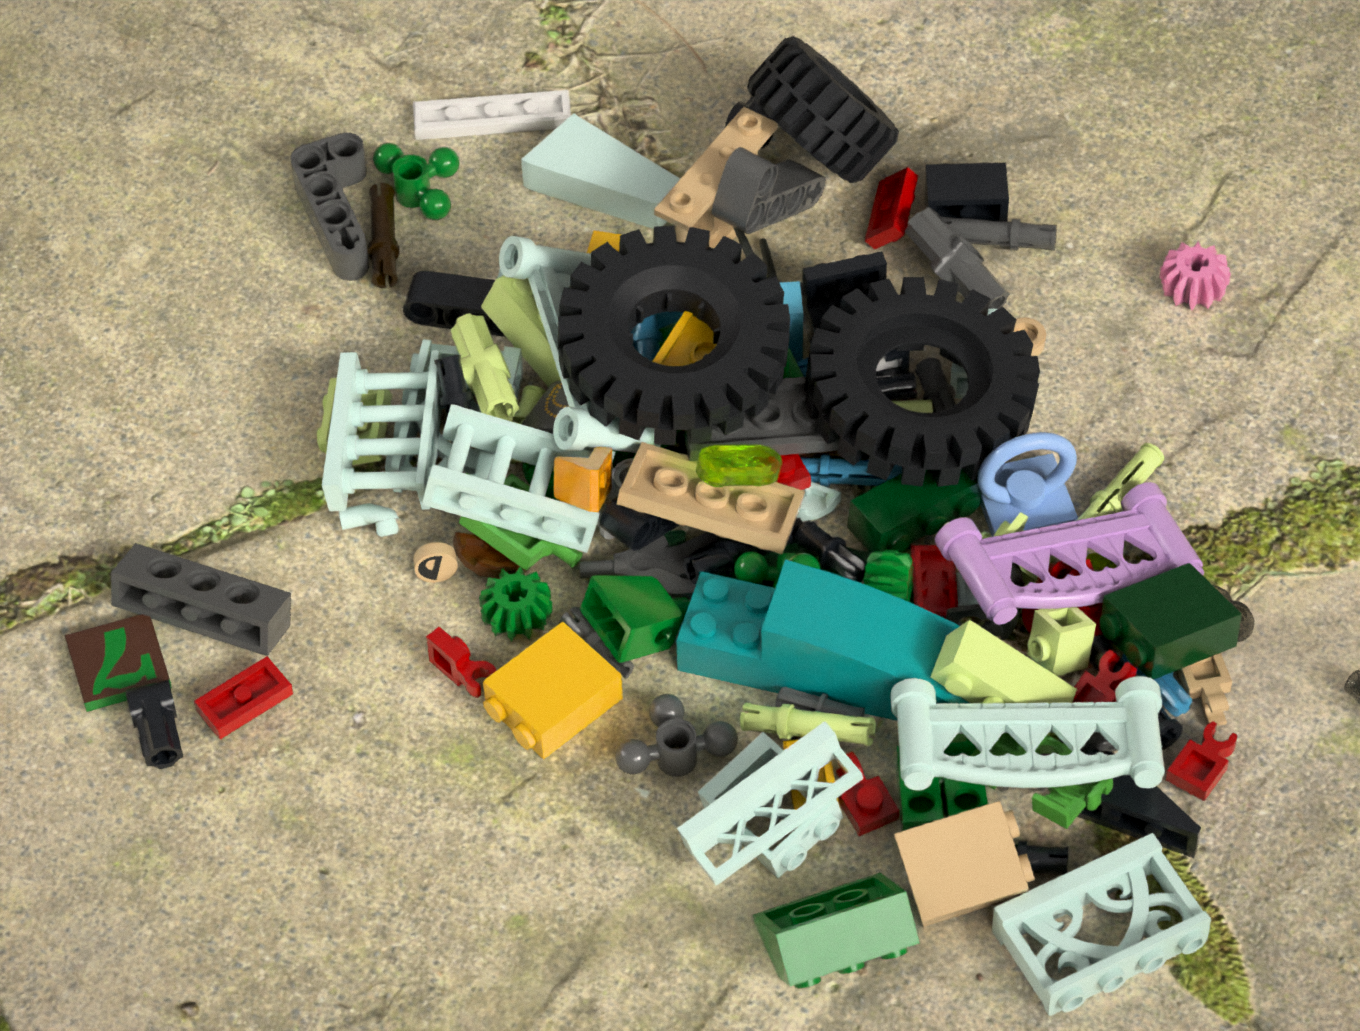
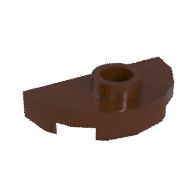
[453,532,528,579]

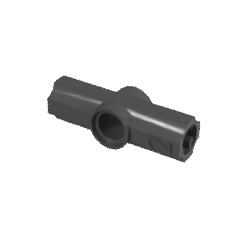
[904,207,1010,309]

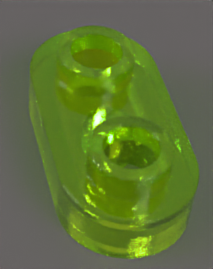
[696,445,782,487]

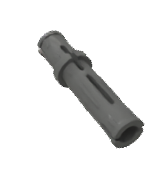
[941,217,1057,251]

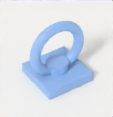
[977,432,1078,537]

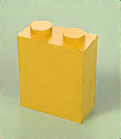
[483,621,623,760]

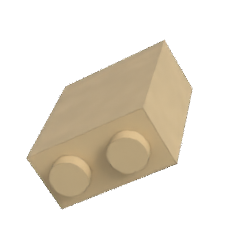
[894,801,1035,927]

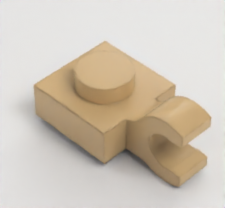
[1177,653,1232,726]

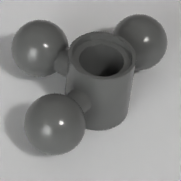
[615,694,738,777]

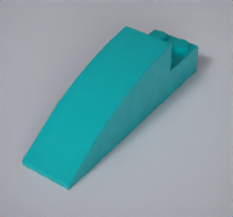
[676,560,969,721]

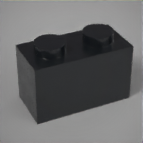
[924,162,1009,222]

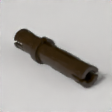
[367,183,400,289]

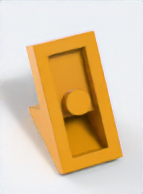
[554,447,612,512]

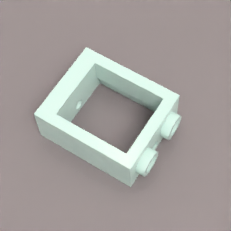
[698,732,843,878]

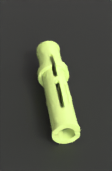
[1075,443,1164,522]
[740,702,876,746]

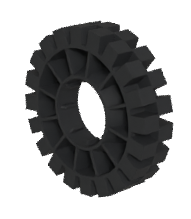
[558,225,790,445]

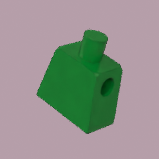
[580,575,690,663]

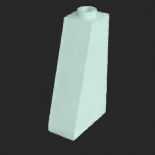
[521,113,680,229]

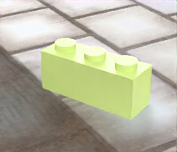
[481,275,561,387]
[930,620,1077,737]

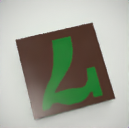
[65,614,172,712]

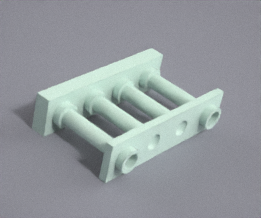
[322,350,443,511]
[421,404,615,553]

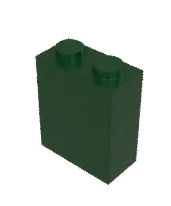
[1099,562,1242,680]

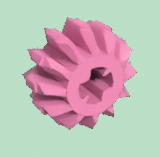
[1160,240,1231,311]

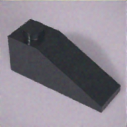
[1077,747,1201,858]

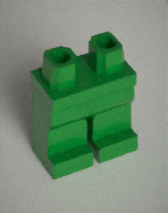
[896,733,988,832]

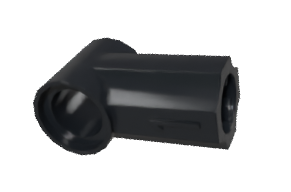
[125,680,184,769]

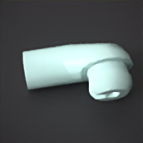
[339,503,399,537]

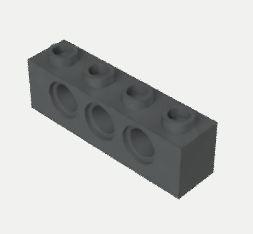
[111,543,291,656]

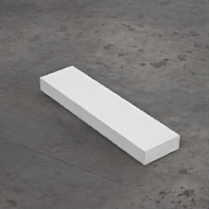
[413,90,571,140]

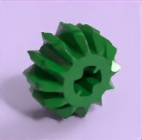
[863,550,914,603]
[479,566,553,642]

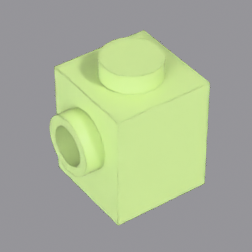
[1027,607,1096,676]

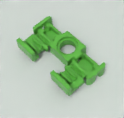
[965,733,1113,829]

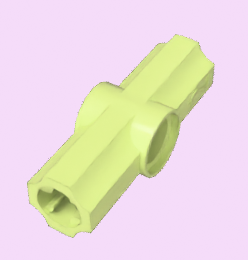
[450,313,520,421]

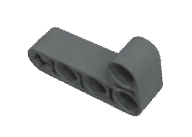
[290,132,369,281]
[712,147,826,234]

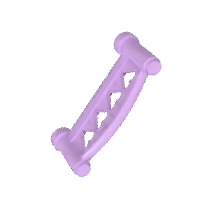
[935,482,1204,625]

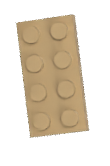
[617,442,805,554]

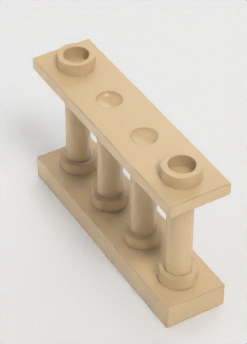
[654,107,778,248]

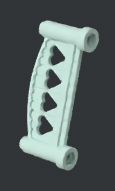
[499,236,661,453]
[891,676,1165,790]

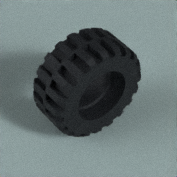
[747,36,899,183]

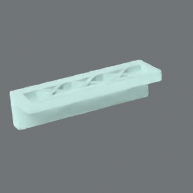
[677,721,863,886]

